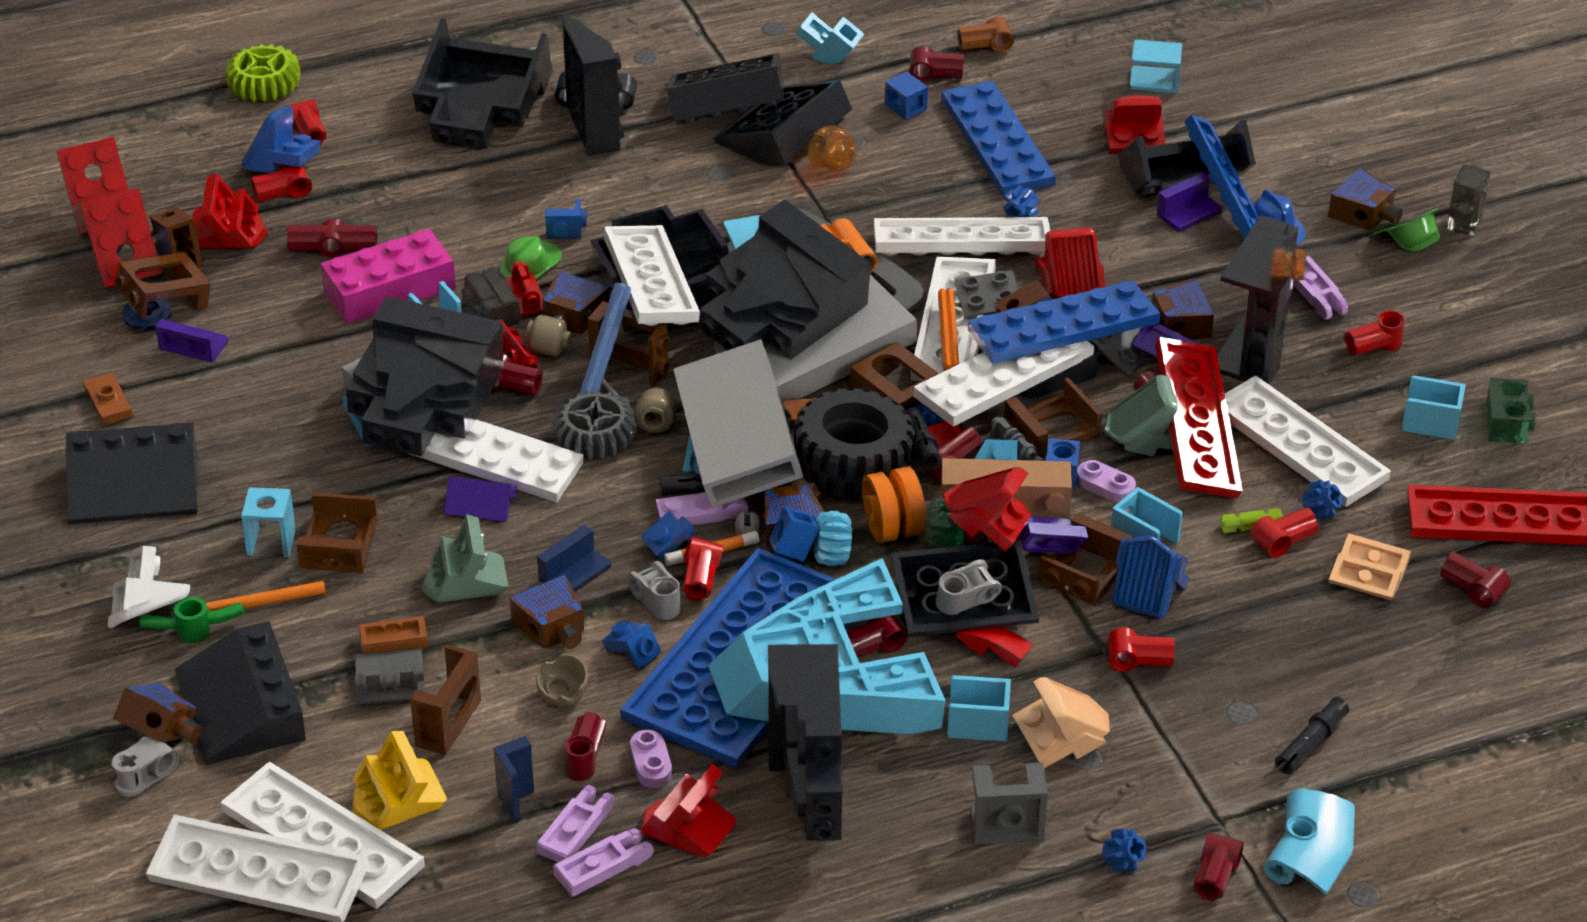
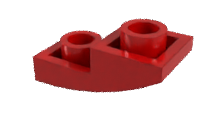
[956,627,1033,668]

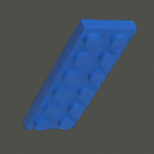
[941,81,1056,196]
[967,280,1160,364]

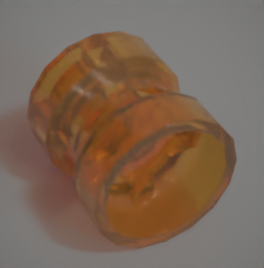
[1271,248,1306,280]

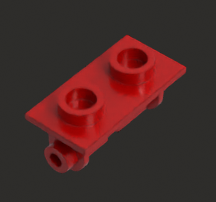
[504,262,544,316]
[499,320,539,369]

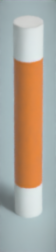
[664,531,759,566]

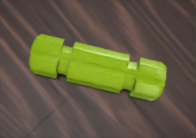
[1220,508,1283,534]

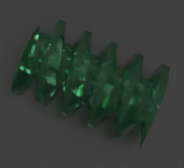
[924,496,965,549]

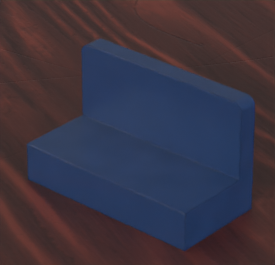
[537,525,611,592]
[493,736,534,821]

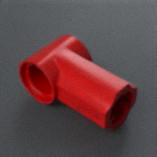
[287,99,327,146]
[251,165,312,203]
[1344,310,1405,356]
[1250,508,1319,558]
[682,536,723,601]
[1108,627,1175,672]

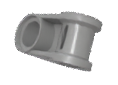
[936,560,1002,615]
[627,561,681,620]
[112,735,180,797]

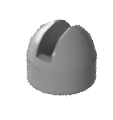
[735,511,761,535]

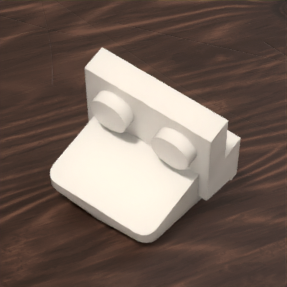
[108,546,190,628]

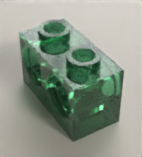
[1486,377,1535,444]

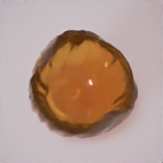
[808,125,857,171]

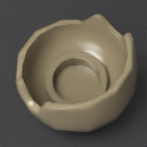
[536,653,589,707]

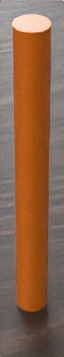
[206,581,326,611]

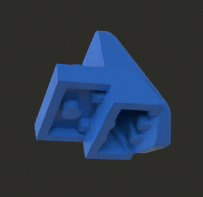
[241,105,320,173]
[1112,536,1189,619]

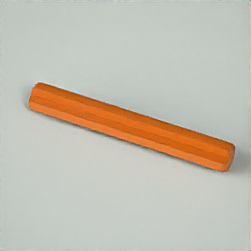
[938,288,959,371]

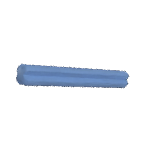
[579,283,632,395]

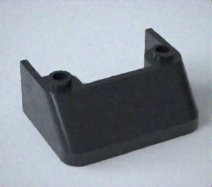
[1118,120,1256,197]

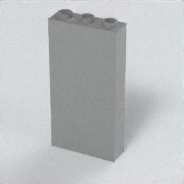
[714,275,917,403]
[674,339,803,508]

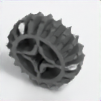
[553,390,637,461]

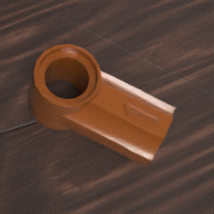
[957,17,1015,52]

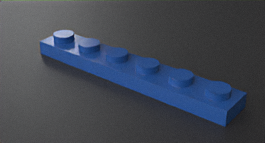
[1184,114,1259,241]

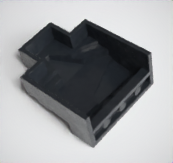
[412,18,553,149]
[700,199,871,360]
[590,205,729,331]
[1217,215,1298,385]
[346,296,504,457]
[768,644,842,841]

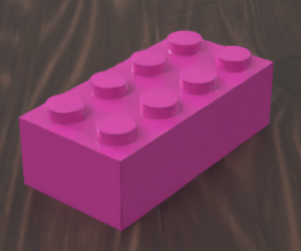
[320,229,456,324]

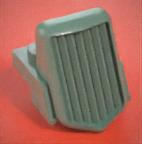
[1104,375,1178,456]
[421,514,508,602]

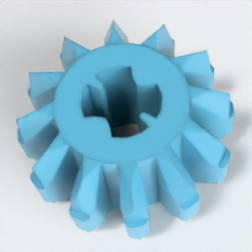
[813,511,852,566]

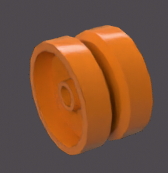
[862,466,926,544]

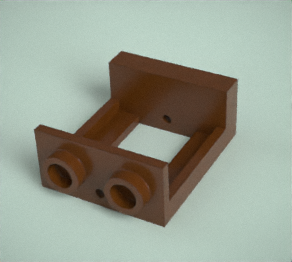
[115,252,211,319]
[588,301,670,387]
[850,342,939,411]
[1004,378,1102,458]
[297,492,378,573]
[1038,513,1134,605]
[410,644,481,755]

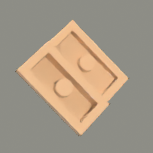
[1329,533,1411,601]

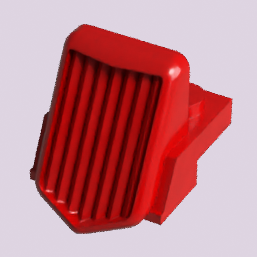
[1102,95,1166,154]
[192,173,268,249]
[1035,227,1106,298]
[943,467,1031,551]
[639,764,736,858]

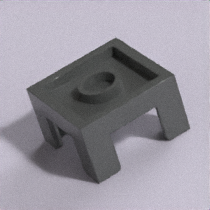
[970,762,1048,845]

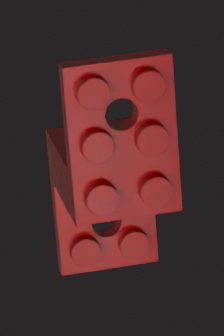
[56,137,162,289]

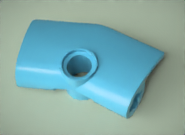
[1264,789,1355,895]

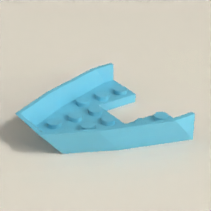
[708,558,946,734]

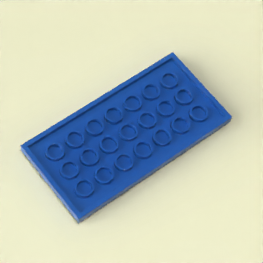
[620,548,855,769]

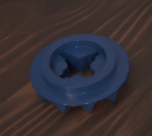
[122,300,171,332]

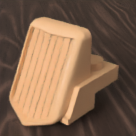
[1012,677,1110,768]

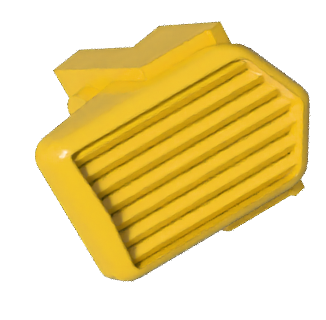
[352,731,447,831]

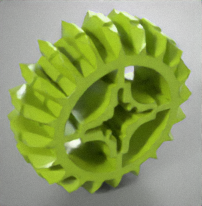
[225,43,301,103]

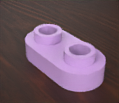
[1076,460,1136,503]
[630,730,672,789]

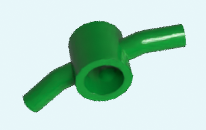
[140,597,244,643]

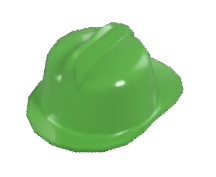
[1372,208,1440,251]
[500,236,562,279]

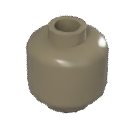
[525,315,571,357]
[634,388,677,434]

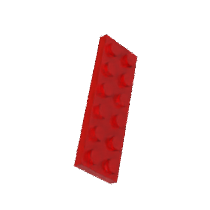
[1155,337,1242,499]
[1406,485,1587,545]

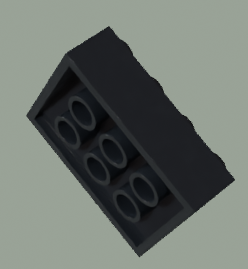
[562,16,624,156]
[667,53,784,124]
[713,80,852,166]
[65,423,198,524]
[890,539,1039,637]
[175,621,306,765]

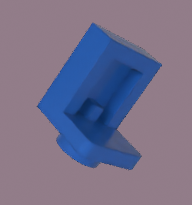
[545,199,587,239]
[641,511,696,561]
[601,621,661,668]

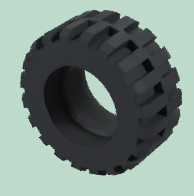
[793,388,915,500]

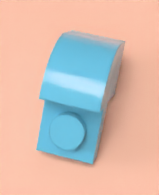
[796,13,864,64]

